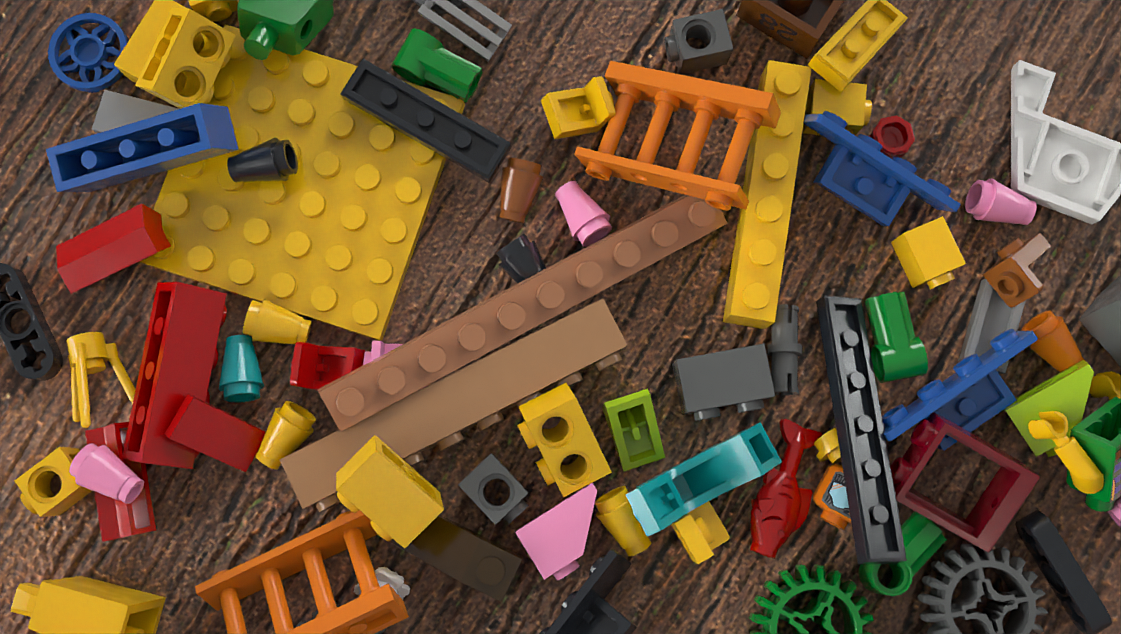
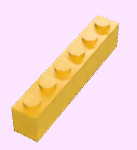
[723,60,812,329]

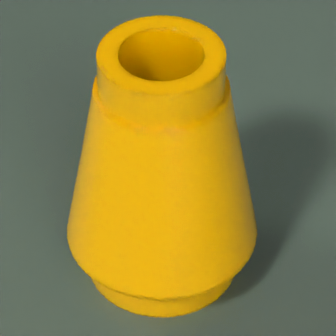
[243,299,312,345]
[255,401,316,470]
[595,486,651,556]

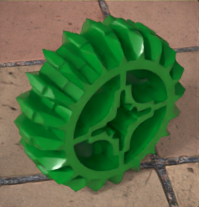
[749,564,874,634]

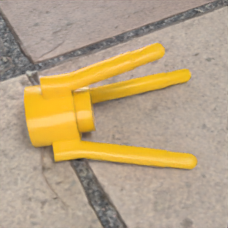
[67,332,136,428]

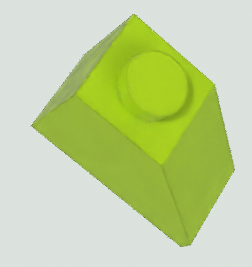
[1005,360,1094,457]

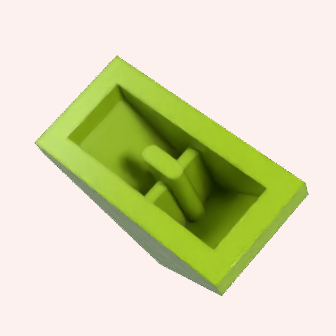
[602,389,665,471]

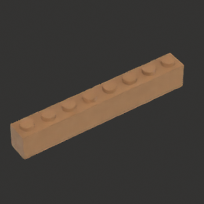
[280,299,628,513]

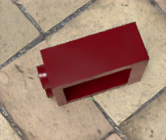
[890,412,1040,553]

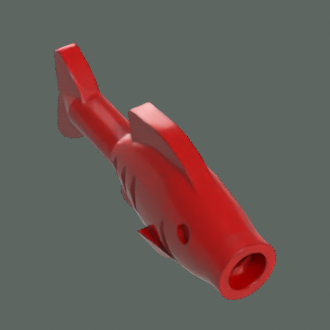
[749,419,823,559]

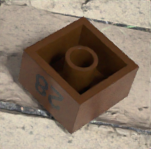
[736,0,845,59]

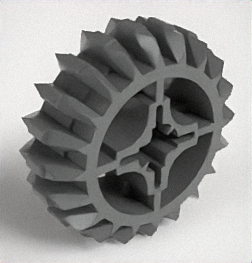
[918,543,1048,634]

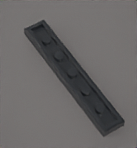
[816,296,907,564]

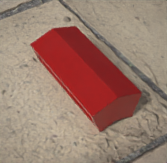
[56,203,171,294]
[85,422,156,542]

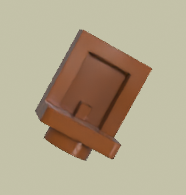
[982,233,1051,308]

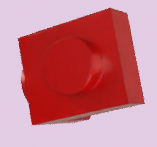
[290,342,365,391]

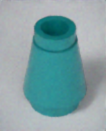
[219,335,264,403]

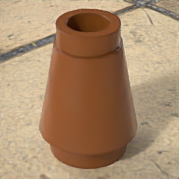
[499,157,544,224]

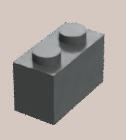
[672,344,775,421]

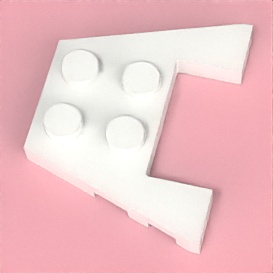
[1011,60,1121,224]

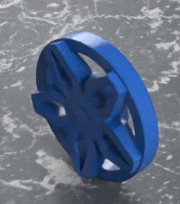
[48,13,129,93]

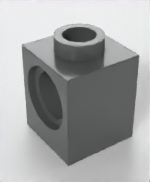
[664,9,733,75]
[458,453,530,525]

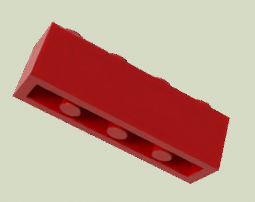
[122,282,227,469]

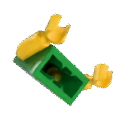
[1028,371,1121,512]

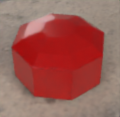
[869,115,915,159]

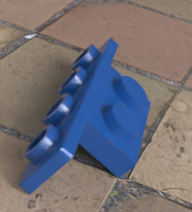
[804,111,961,227]
[882,329,1038,450]

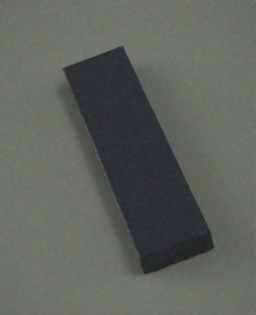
[340,58,512,183]

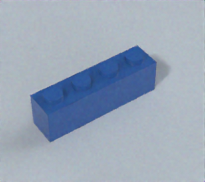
[46,103,239,192]

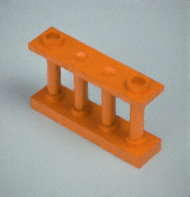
[574,61,781,211]
[195,510,409,634]

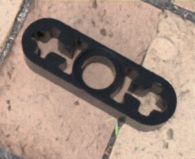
[0,263,63,381]
[1015,510,1112,634]

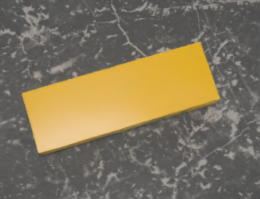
[808,0,907,92]

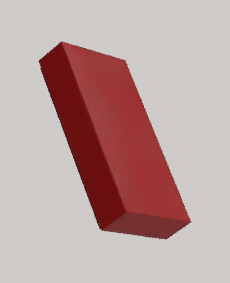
[164,394,266,472]

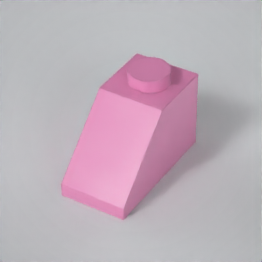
[515,483,597,581]

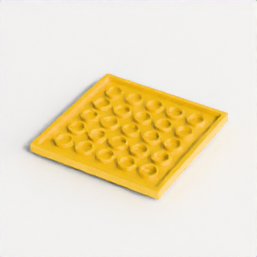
[139,24,465,341]

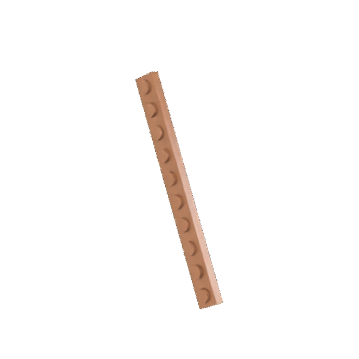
[318,195,728,432]

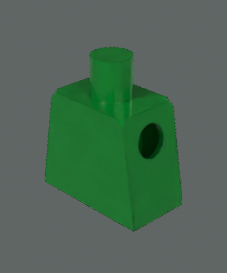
[237,0,334,60]

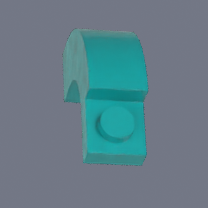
[625,422,782,537]

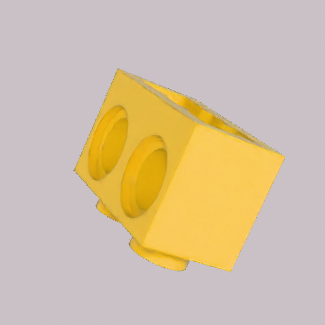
[135,6,236,109]
[517,383,612,497]

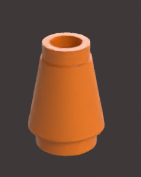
[1021,311,1085,372]

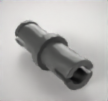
[767,304,803,396]

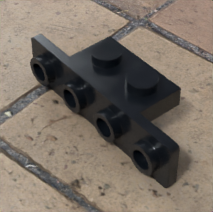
[539,549,637,634]

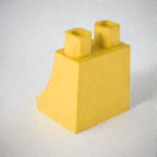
[11,576,166,634]

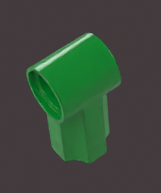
[391,28,483,103]
[864,291,928,383]
[858,512,947,596]

